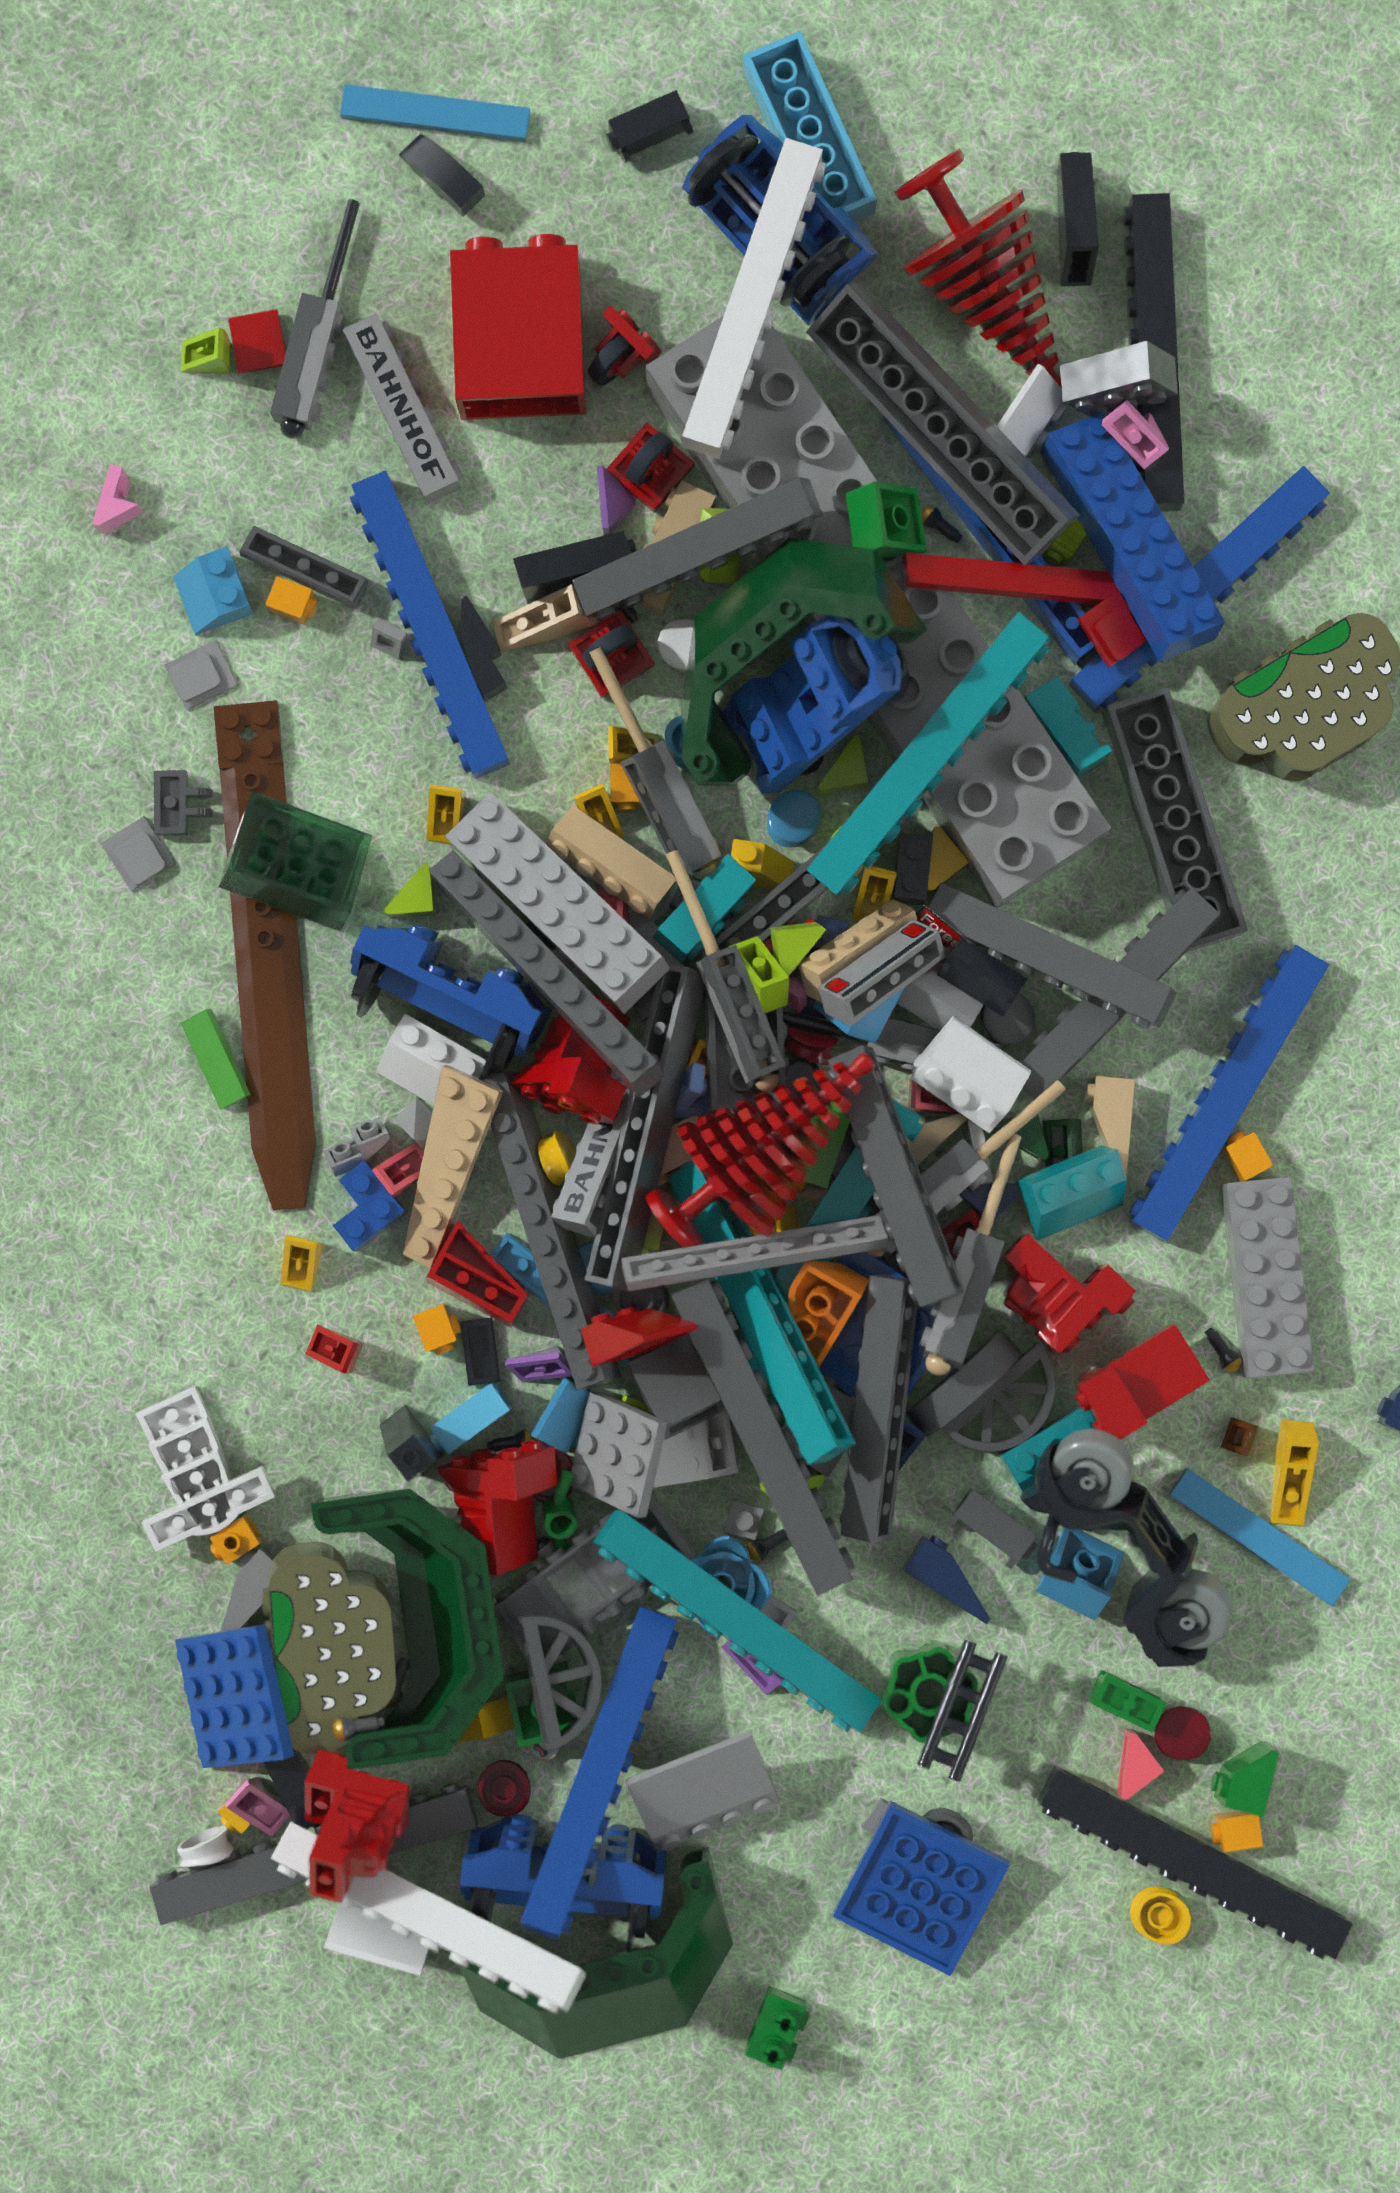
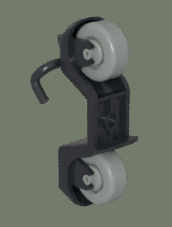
[1020,1429,1232,1667]

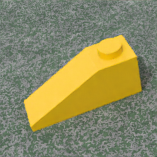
[1271,1419,1319,1526]

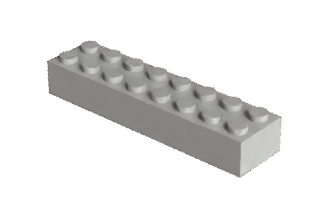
[445,792,671,1014]

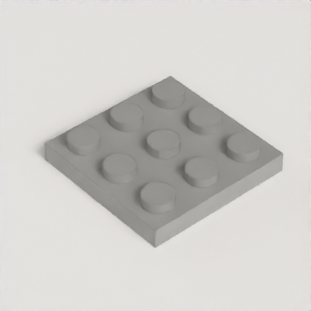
[571,1391,668,1518]

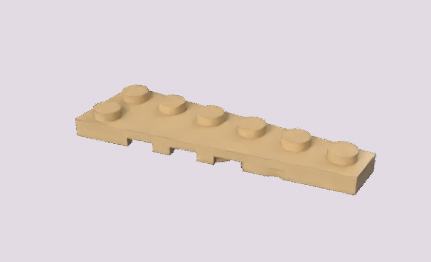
[403,1065,503,1268]

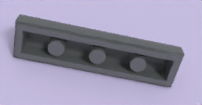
[239,526,368,609]

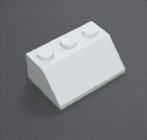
[997,364,1067,462]
[376,1014,486,1105]
[911,1016,1031,1133]
[324,1903,430,1976]

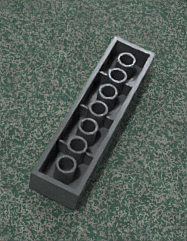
[1102,687,1248,952]

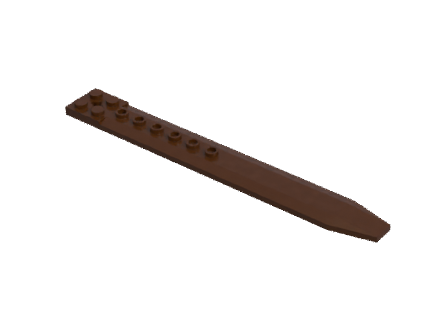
[214,700,316,1211]

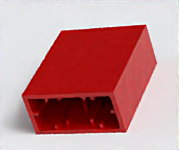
[450,234,586,420]

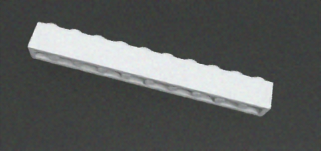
[682,138,826,459]
[271,1822,586,2014]

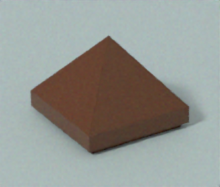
[1221,1417,1258,1457]

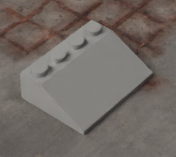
[625,1731,780,1852]

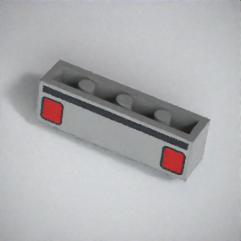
[818,919,945,1026]

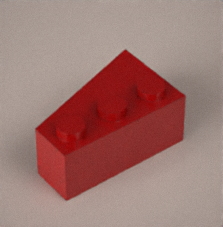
[426,1220,528,1328]

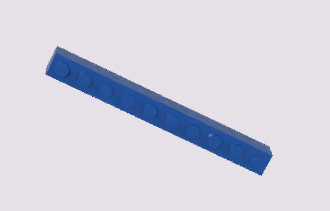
[883,415,1096,666]
[1069,466,1330,712]
[350,470,510,779]
[1129,945,1330,1242]
[520,1606,679,1941]

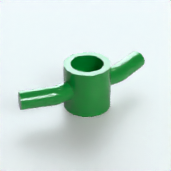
[542,1470,577,1551]

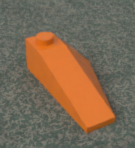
[788,1260,870,1368]

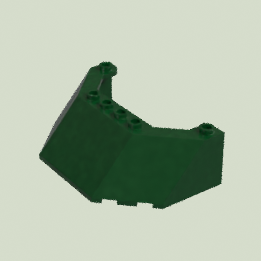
[681,538,928,786]
[311,1488,504,1770]
[458,1847,733,2059]

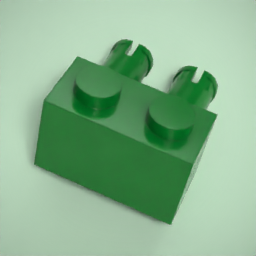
[745,1986,810,2070]

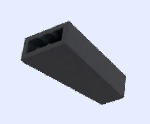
[1057,152,1099,286]
[513,531,637,604]
[379,1405,445,1482]

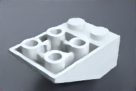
[653,1408,738,1488]

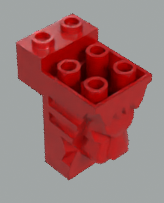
[510,990,630,1125]
[999,1234,1136,1354]
[1075,1324,1210,1440]
[438,1440,558,1576]
[305,1749,410,1904]

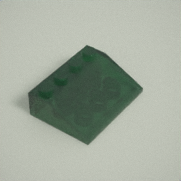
[219,791,372,931]

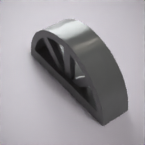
[905,1328,1023,1437]
[941,1342,1055,1451]
[516,1615,602,1750]

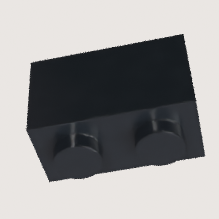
[892,834,933,905]

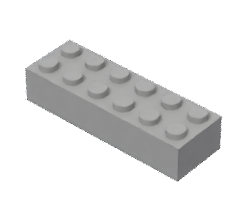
[1220,1177,1314,1378]

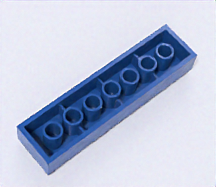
[1041,412,1225,662]

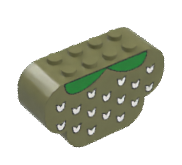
[1208,613,1400,782]
[262,1542,396,1754]

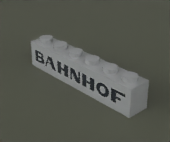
[343,313,463,505]
[551,1070,631,1237]

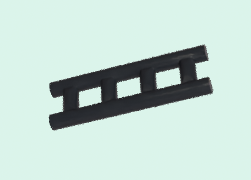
[917,1639,1008,1782]

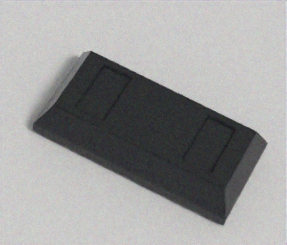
[460,1317,501,1386]

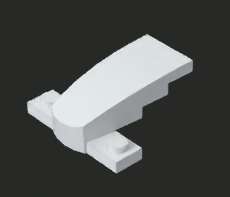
[136,1385,276,1552]

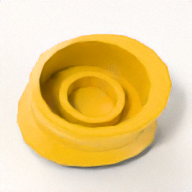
[538,1131,576,1186]
[1130,1886,1191,1945]

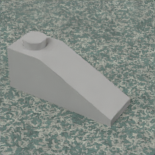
[221,1547,275,1631]

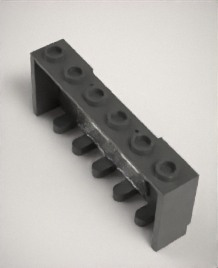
[494,1491,697,1657]

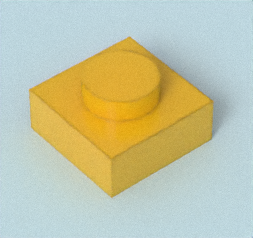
[218,1804,250,1834]

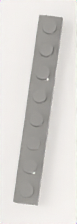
[621,1215,888,1291]

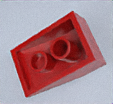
[581,1306,698,1367]

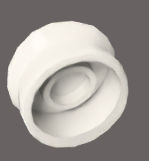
[658,619,694,673]
[177,1826,234,1868]

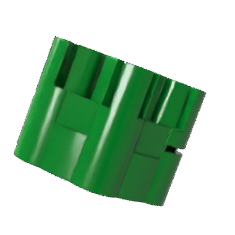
[881,1640,978,1743]

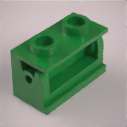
[1088,1670,1166,1733]

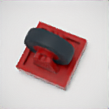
[588,305,662,386]
[607,422,695,513]
[567,610,655,699]

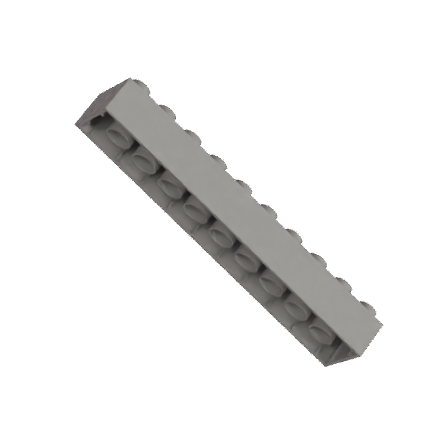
[645,315,1112,908]

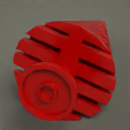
[894,148,1061,387]
[646,1053,875,1248]

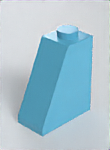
[429,1382,514,1454]

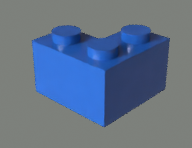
[333,1160,407,1252]

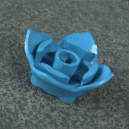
[691,1535,772,1627]

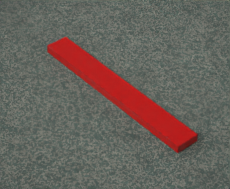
[902,553,1119,605]

